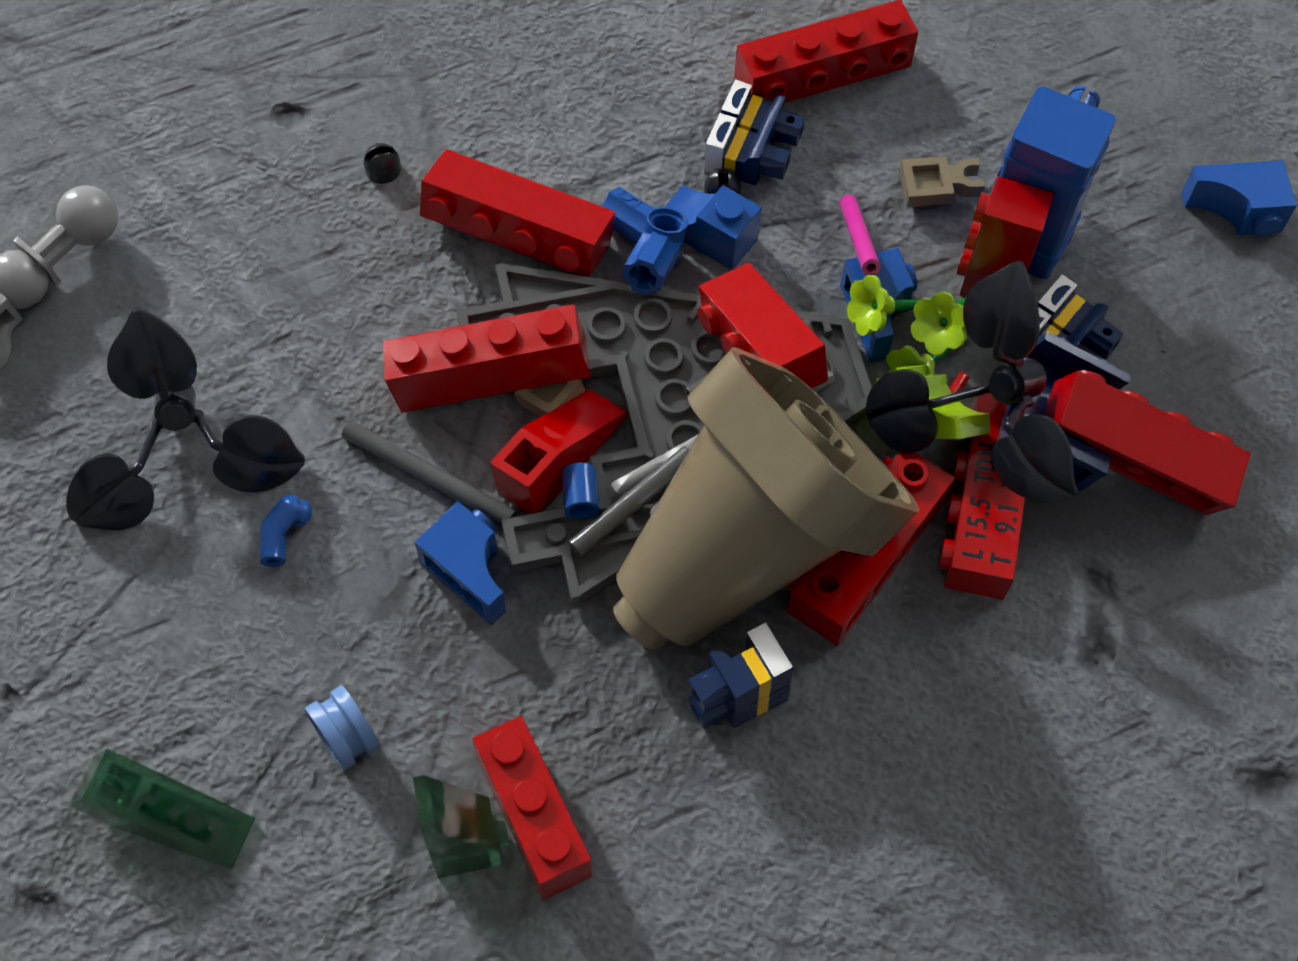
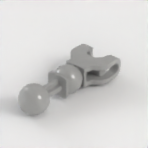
[0,185,118,369]

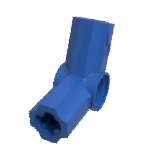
[601,187,688,296]

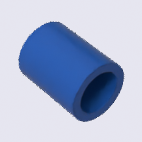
[561,463,600,520]

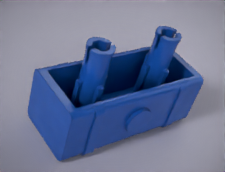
[994,85,1116,279]

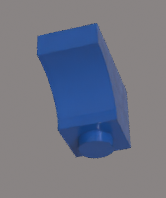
[1181,160,1297,236]
[665,185,762,270]
[840,248,917,363]
[415,501,506,625]

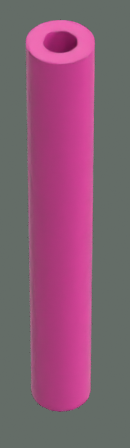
[839,195,881,275]

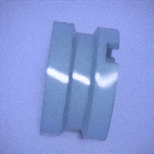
[304,685,381,771]

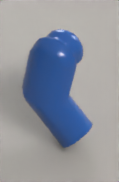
[260,495,312,567]

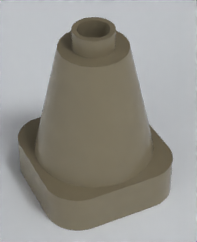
[613,347,919,651]

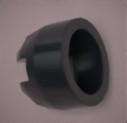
[363,143,401,184]
[704,168,741,194]

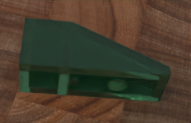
[69,748,255,869]
[413,775,510,879]

